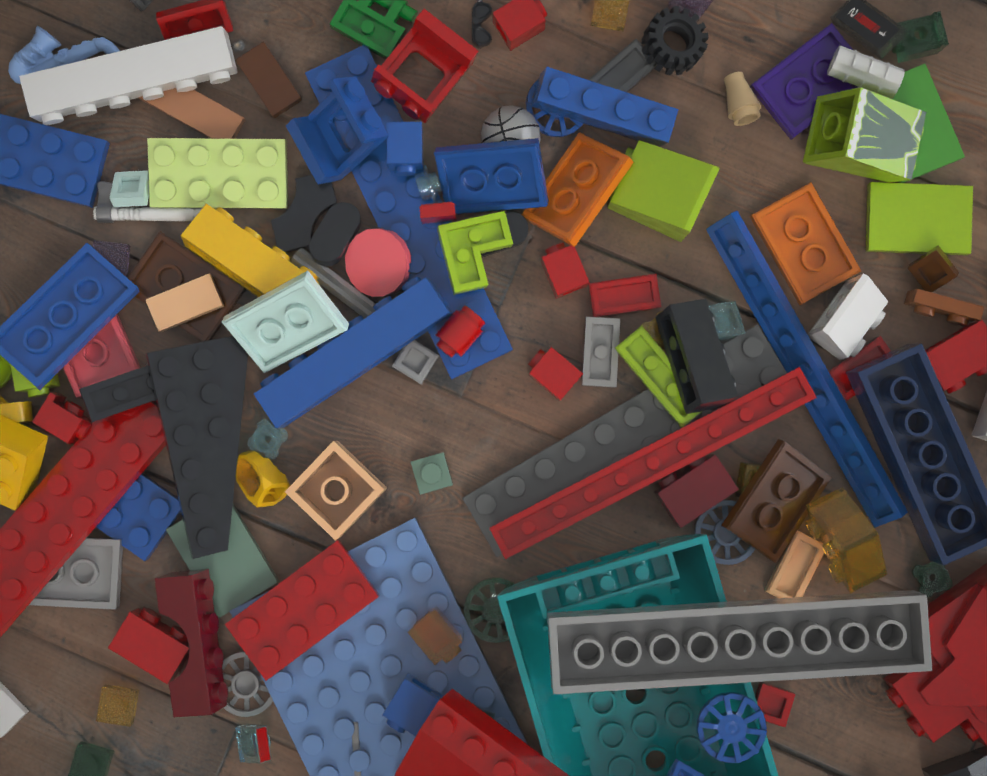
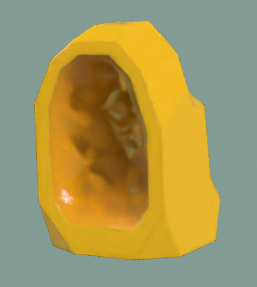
[236,451,291,508]

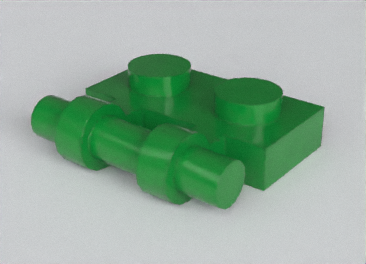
[329,0,418,59]

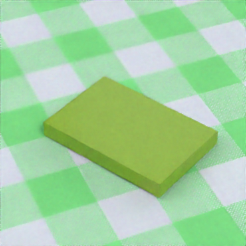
[866,182,973,255]

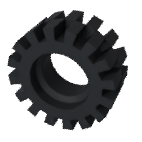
[641,6,709,75]

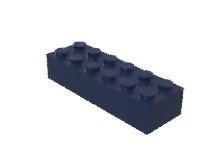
[846,343,987,566]

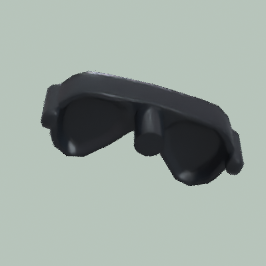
[472,0,492,49]

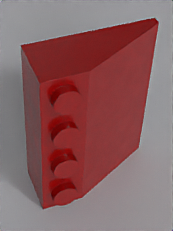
[394,689,569,776]

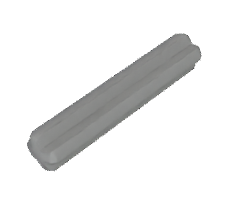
[291,248,375,319]

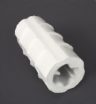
[827,45,905,99]

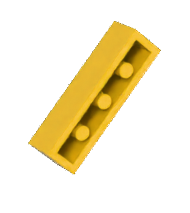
[181,203,319,297]

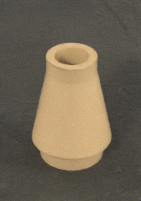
[724,72,762,126]

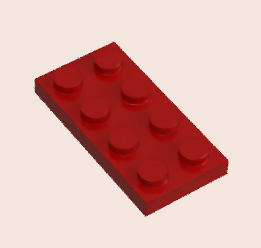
[224,540,380,681]

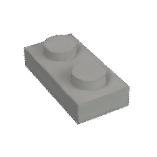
[581,317,620,388]

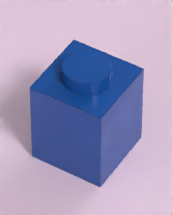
[387,122,424,176]

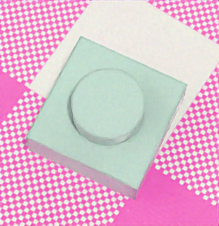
[109,170,149,207]

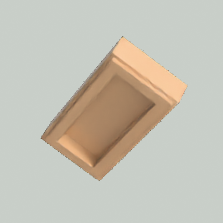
[146,273,224,332]
[764,530,828,598]

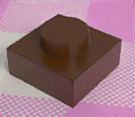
[908,245,959,292]

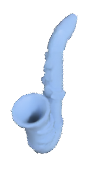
[8,26,120,84]

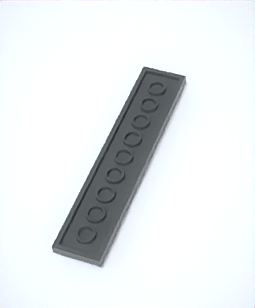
[462,324,787,557]

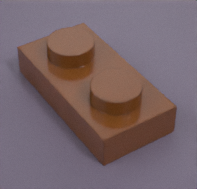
[904,289,985,326]

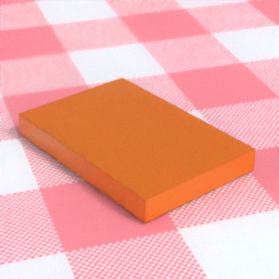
[521,132,634,247]
[750,182,861,305]

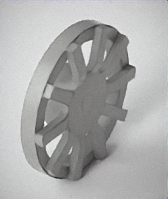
[222,651,273,717]

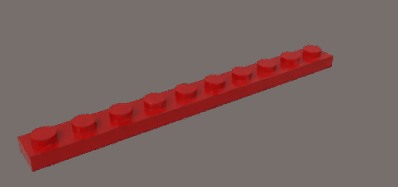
[489,367,817,559]

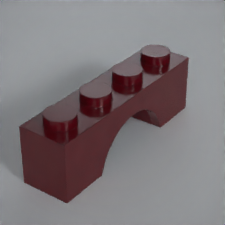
[155,569,228,717]

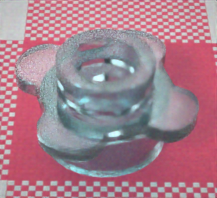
[415,165,442,203]
[248,419,288,459]

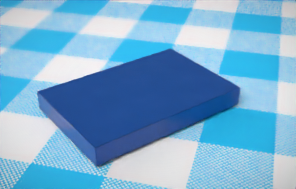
[434,138,549,214]

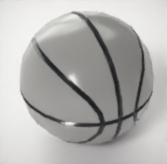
[480,105,541,144]

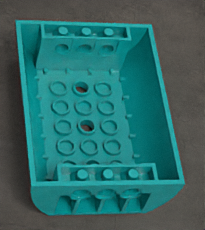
[497,534,779,776]

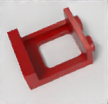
[371,9,479,124]

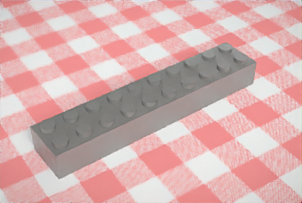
[547,590,932,694]

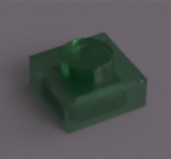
[68,741,114,776]

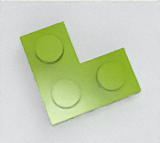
[437,211,513,295]

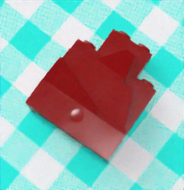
[883,563,987,746]

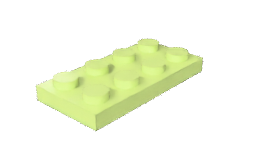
[147,138,288,208]

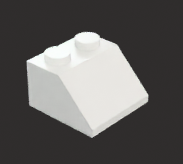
[808,273,888,360]

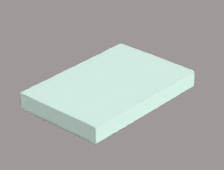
[222,271,349,373]

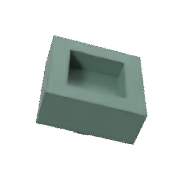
[411,452,453,495]

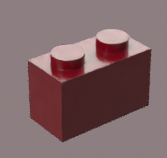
[654,454,739,528]

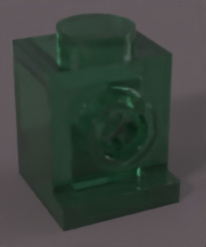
[889,11,949,63]

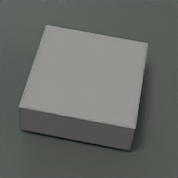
[392,340,439,385]

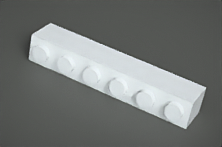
[19,26,238,125]

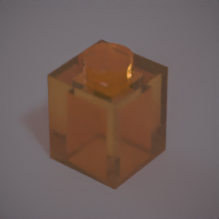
[407,606,463,665]

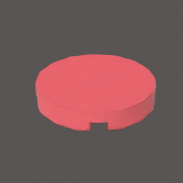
[345,228,411,297]

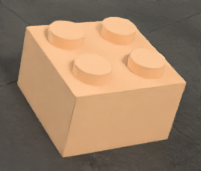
[285,441,387,541]

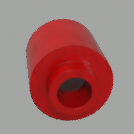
[435,305,485,358]

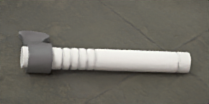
[93,181,202,223]

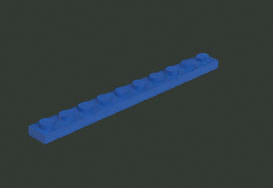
[706,211,908,528]

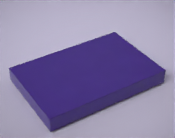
[750,23,858,140]

